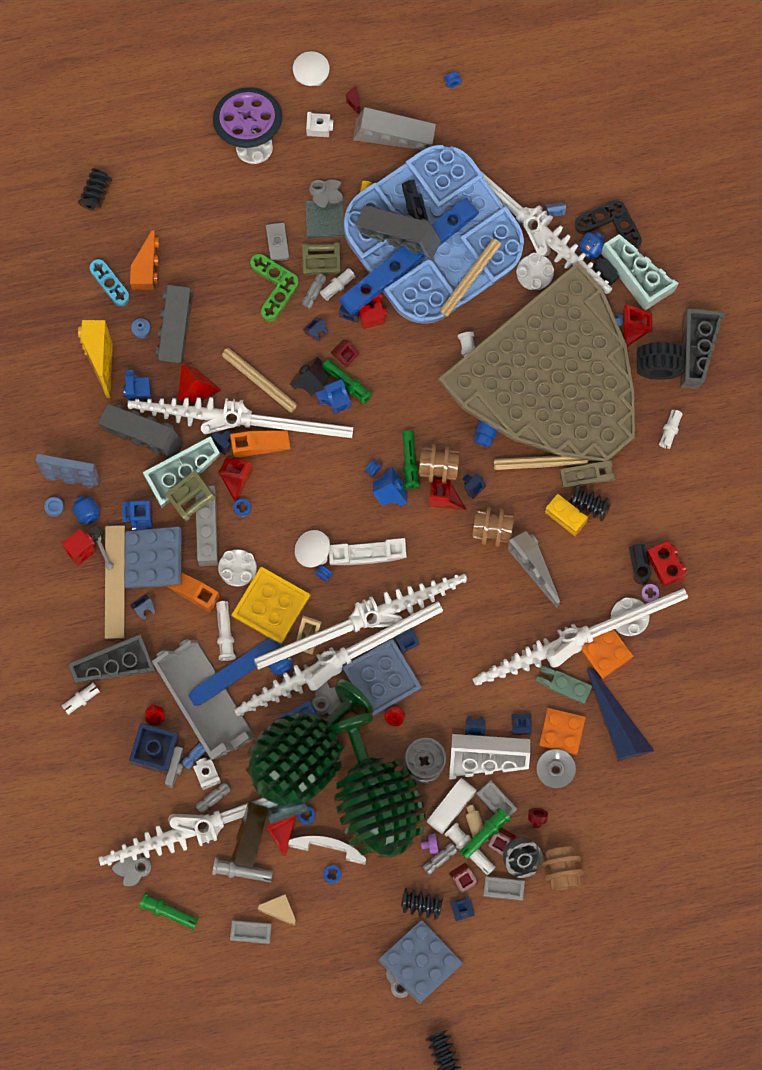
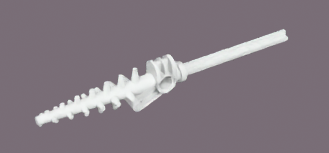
[451,146,612,294]
[128,397,353,438]
[254,574,467,669]
[472,588,688,685]
[234,601,443,716]
[99,798,278,866]

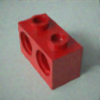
[61,529,95,566]
[647,540,686,588]

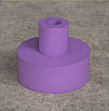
[421,834,438,854]

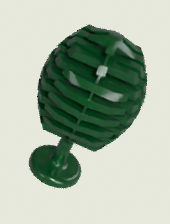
[246,679,373,806]
[328,713,427,858]

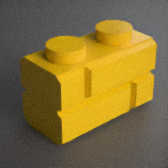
[545,494,588,536]

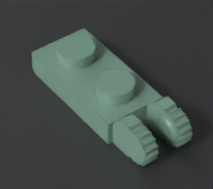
[535,666,592,704]

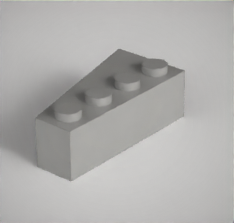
[353,107,436,151]

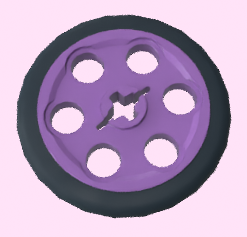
[213,88,282,148]

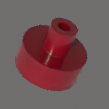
[528,808,548,828]

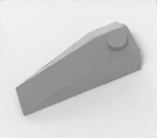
[508,531,560,608]

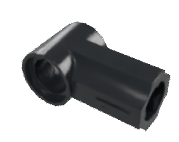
[629,544,651,585]

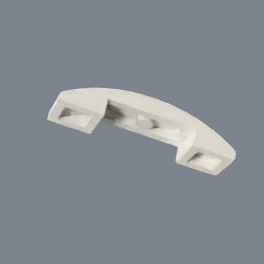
[329,538,407,565]
[288,836,366,865]

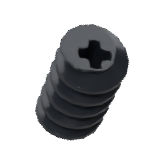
[78,168,112,211]
[569,485,612,522]
[401,888,444,920]
[426,1030,462,1070]

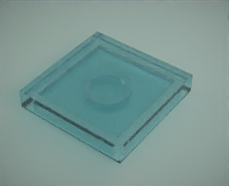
[306,200,344,238]
[266,802,308,825]

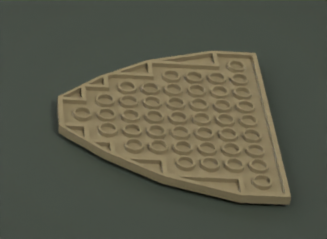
[438,262,635,462]

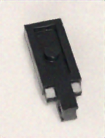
[402,180,428,220]

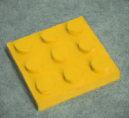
[231,567,311,645]

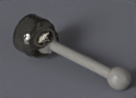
[87,526,113,570]

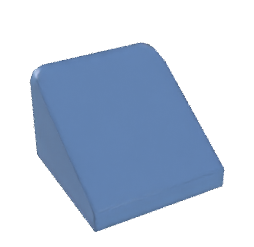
[545,202,566,217]

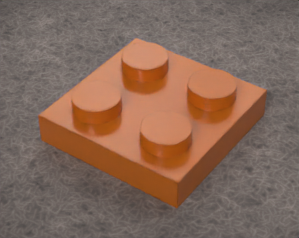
[581,629,634,679]
[539,708,586,756]

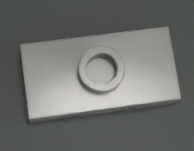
[266,223,289,262]
[165,746,184,788]
[476,780,517,817]
[483,876,525,901]
[230,920,272,944]

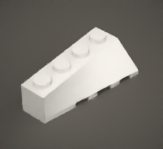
[449,734,530,779]

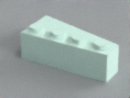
[601,234,679,310]
[143,436,220,508]

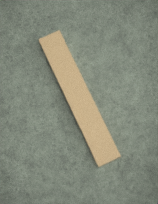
[105,526,125,640]

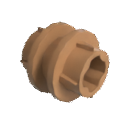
[419,444,460,484]
[472,506,514,547]
[542,846,584,891]

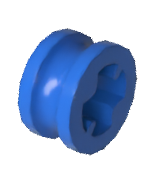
[444,72,462,88]
[364,459,383,478]
[234,499,251,517]
[314,565,333,583]
[298,806,315,825]
[324,865,341,884]

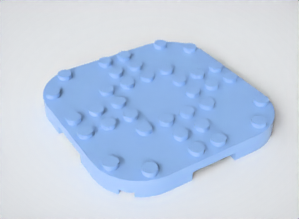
[344,145,524,324]

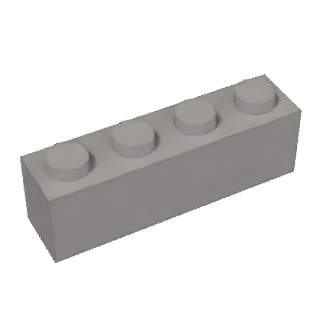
[196,486,218,566]

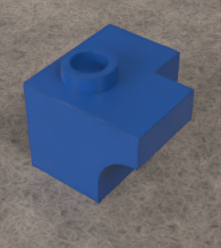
[123,370,152,402]
[316,379,351,414]
[372,467,407,507]
[122,501,152,531]

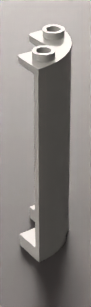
[152,639,256,760]

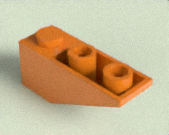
[130,230,159,290]
[230,431,291,459]
[165,572,220,613]

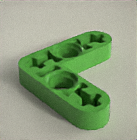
[250,254,299,322]

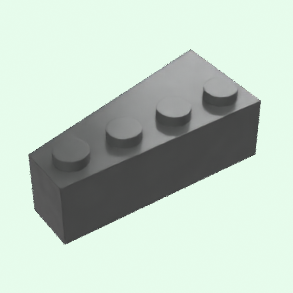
[355,205,441,261]
[156,285,194,364]
[680,309,724,389]
[98,404,184,459]
[68,635,155,684]

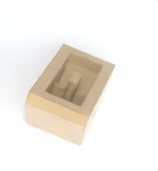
[296,616,322,655]
[258,895,297,926]

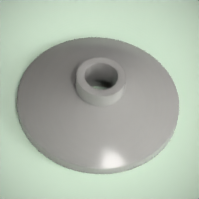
[536,749,576,788]

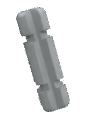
[302,273,326,308]
[196,783,231,813]
[423,843,457,875]

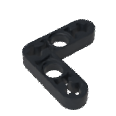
[575,200,642,249]

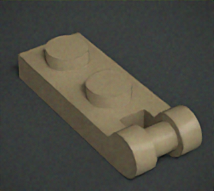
[560,461,616,489]

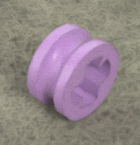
[642,584,659,603]

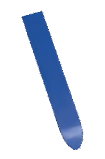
[188,638,285,706]

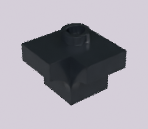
[290,356,330,396]

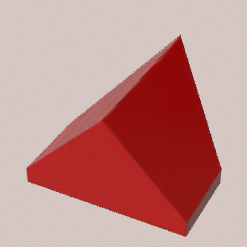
[623,305,652,347]
[178,364,221,406]
[218,457,253,502]
[429,478,467,510]
[266,815,296,856]

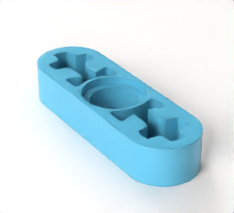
[90,259,130,307]

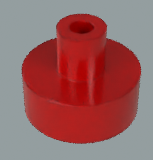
[145,704,165,725]
[384,706,405,726]

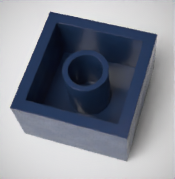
[129,723,179,774]

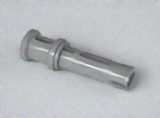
[212,857,273,883]

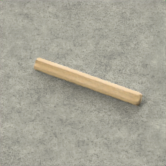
[440,238,501,317]
[222,348,297,413]
[494,455,588,470]

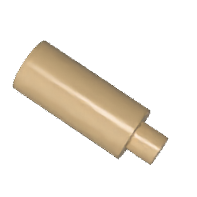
[465,805,489,843]

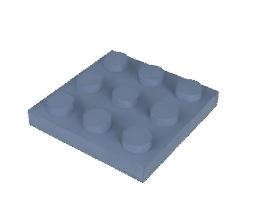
[36,454,100,488]
[125,527,182,589]
[342,638,422,717]
[378,920,463,1004]

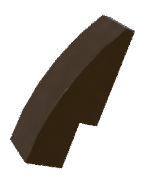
[232,802,267,869]

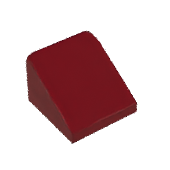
[346,86,360,114]
[331,340,360,367]
[487,827,516,855]
[449,863,478,893]

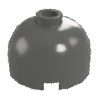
[502,837,543,878]

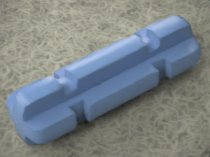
[181,743,206,769]

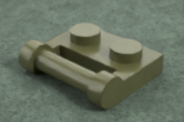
[302,241,341,275]
[165,470,217,521]

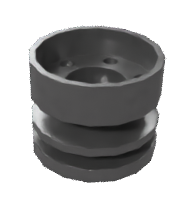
[403,738,446,784]

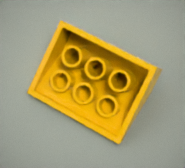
[78,320,113,398]

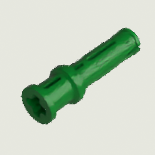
[322,359,373,405]
[402,430,420,489]
[459,808,511,860]
[139,892,199,931]

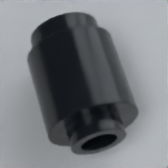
[593,258,620,286]

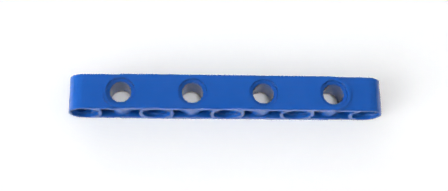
[339,198,479,315]

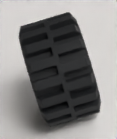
[637,342,685,380]

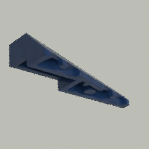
[587,669,654,762]

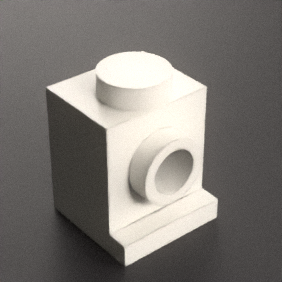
[306,112,334,137]
[193,758,221,790]

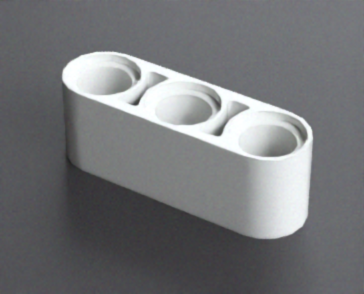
[427,778,477,834]

